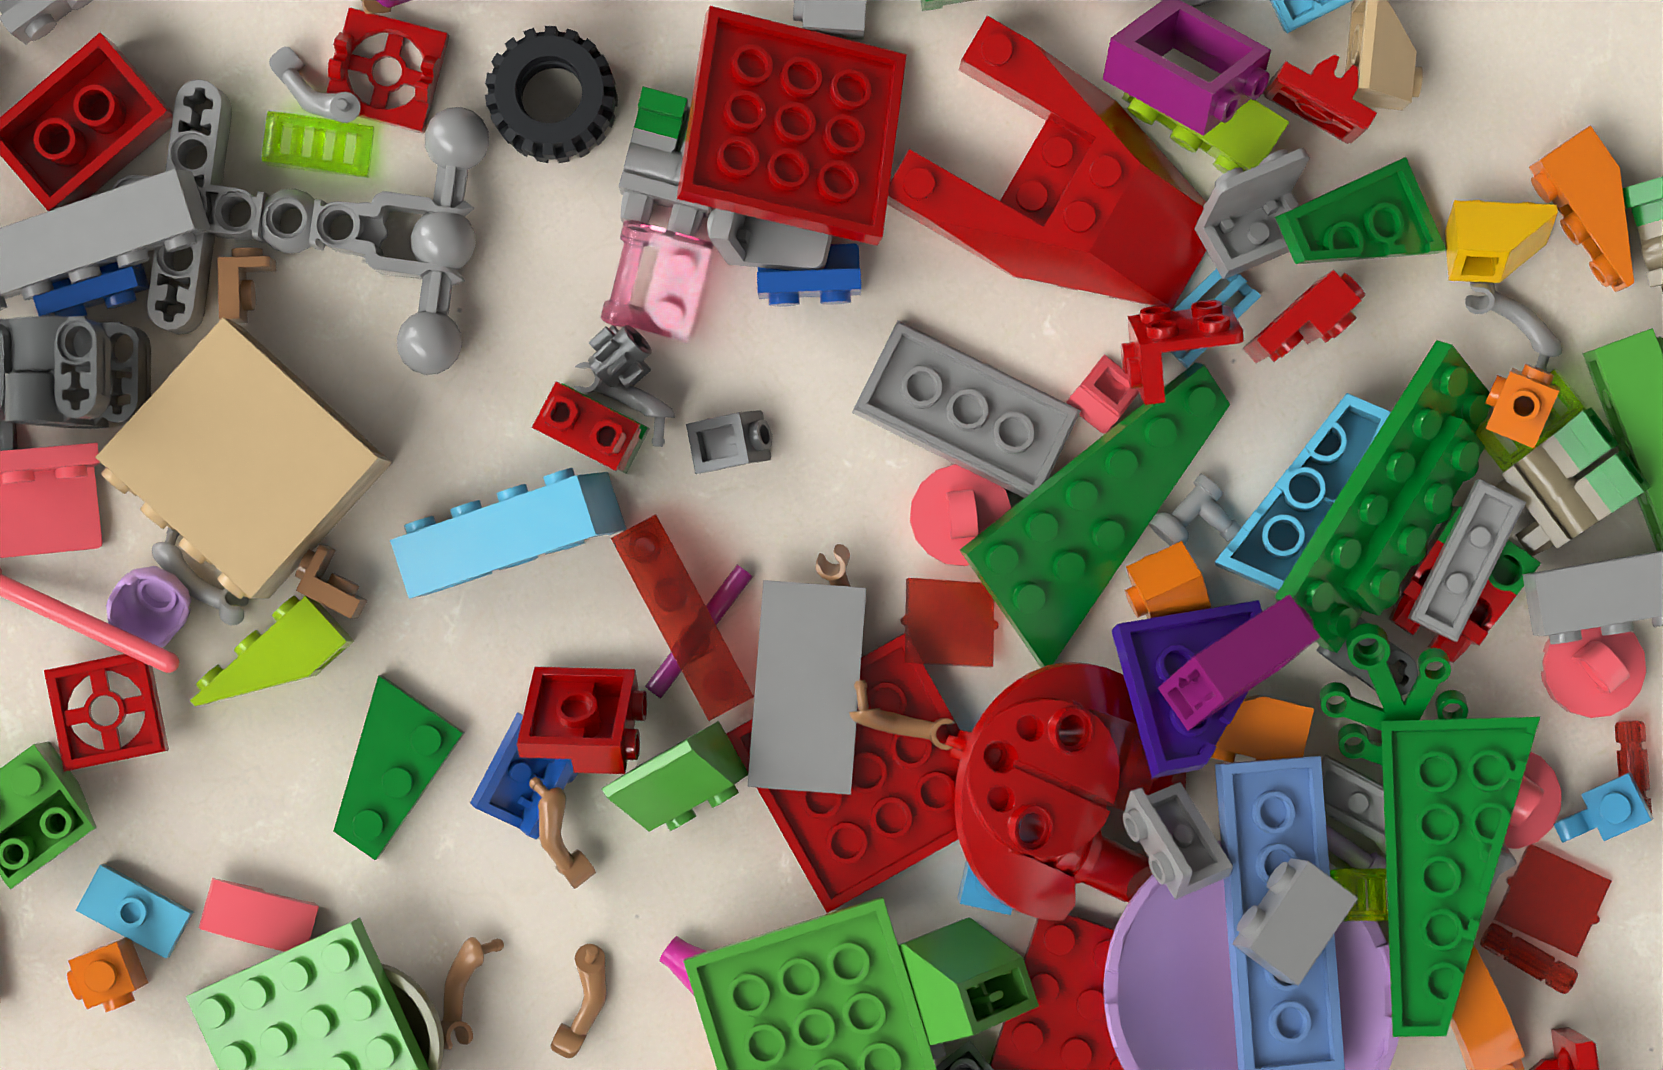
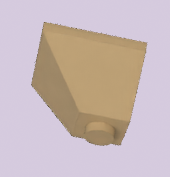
[1345,0,1423,110]

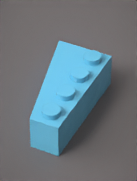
[1215,393,1391,592]
[390,468,627,599]

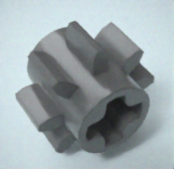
[588,325,652,388]

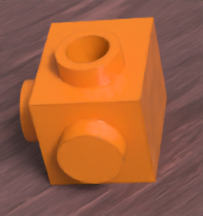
[1485,364,1561,448]
[1125,541,1211,619]
[67,937,148,1012]

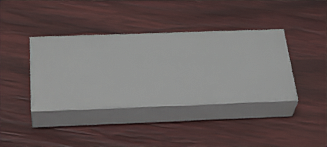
[1408,479,1526,642]

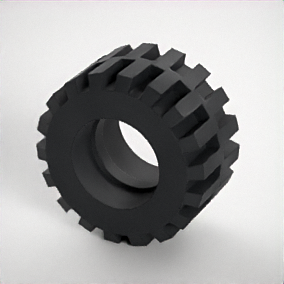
[485,26,618,163]

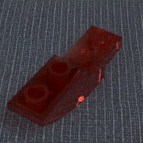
[611,514,754,721]

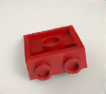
[1243,270,1365,363]
[517,667,648,774]

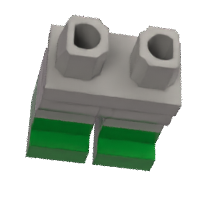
[619,86,712,241]

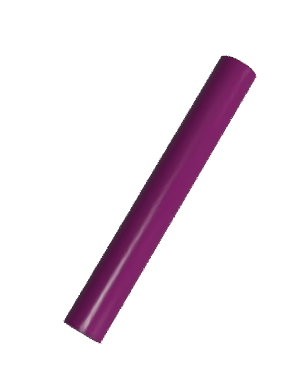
[645,564,753,699]

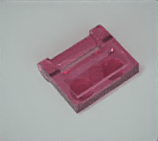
[600,220,714,343]

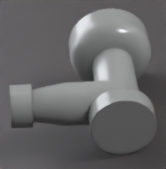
[1149,474,1242,546]

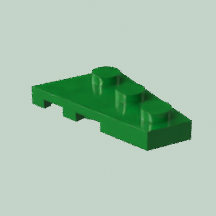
[1275,157,1446,264]
[333,675,465,860]

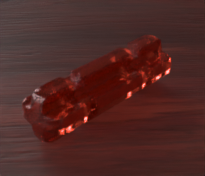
[1615,720,1652,814]
[1480,923,1578,994]

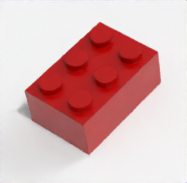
[0,33,173,211]

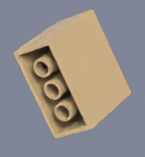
[95,317,392,599]

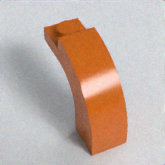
[1450,945,1525,1070]

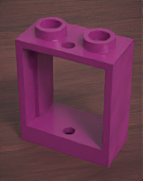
[1102,0,1271,136]
[1158,594,1320,731]

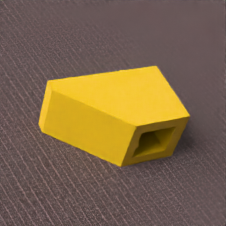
[1444,200,1558,283]

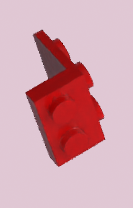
[1121,300,1244,405]

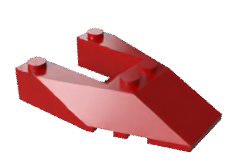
[887,15,1206,310]

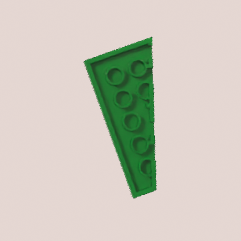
[960,362,1230,667]
[1381,717,1540,1037]

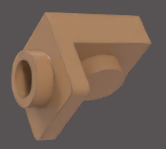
[217,247,276,324]
[295,545,368,619]

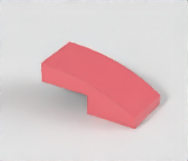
[199,878,319,951]

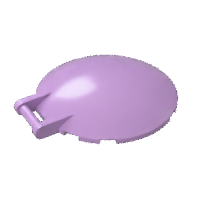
[1104,824,1399,1070]

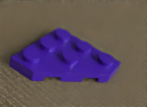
[1111,600,1262,778]

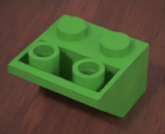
[0,741,97,889]
[898,917,1039,1046]

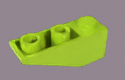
[1122,92,1289,174]
[190,595,354,706]

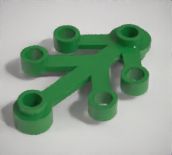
[1320,623,1469,766]

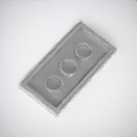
[852,321,1081,498]
[747,580,866,795]

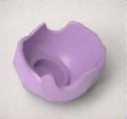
[106,566,191,647]

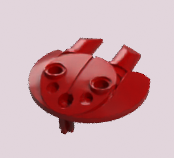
[945,662,1186,921]

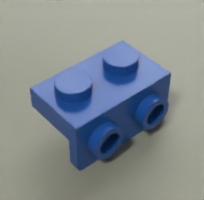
[757,243,861,306]
[33,262,150,317]
[470,712,578,840]

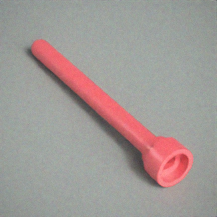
[0,568,179,673]

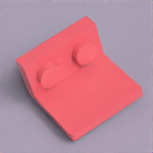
[0,442,102,558]

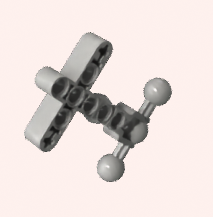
[112,80,489,375]

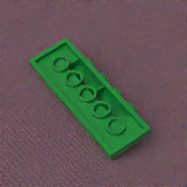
[1274,340,1491,653]

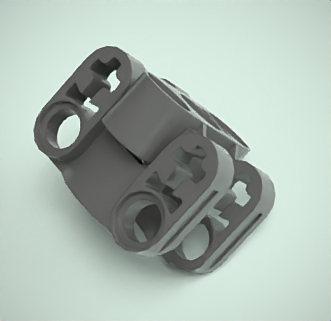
[0,316,151,429]

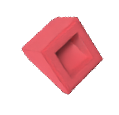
[1066,354,1139,434]

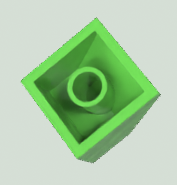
[601,721,748,832]

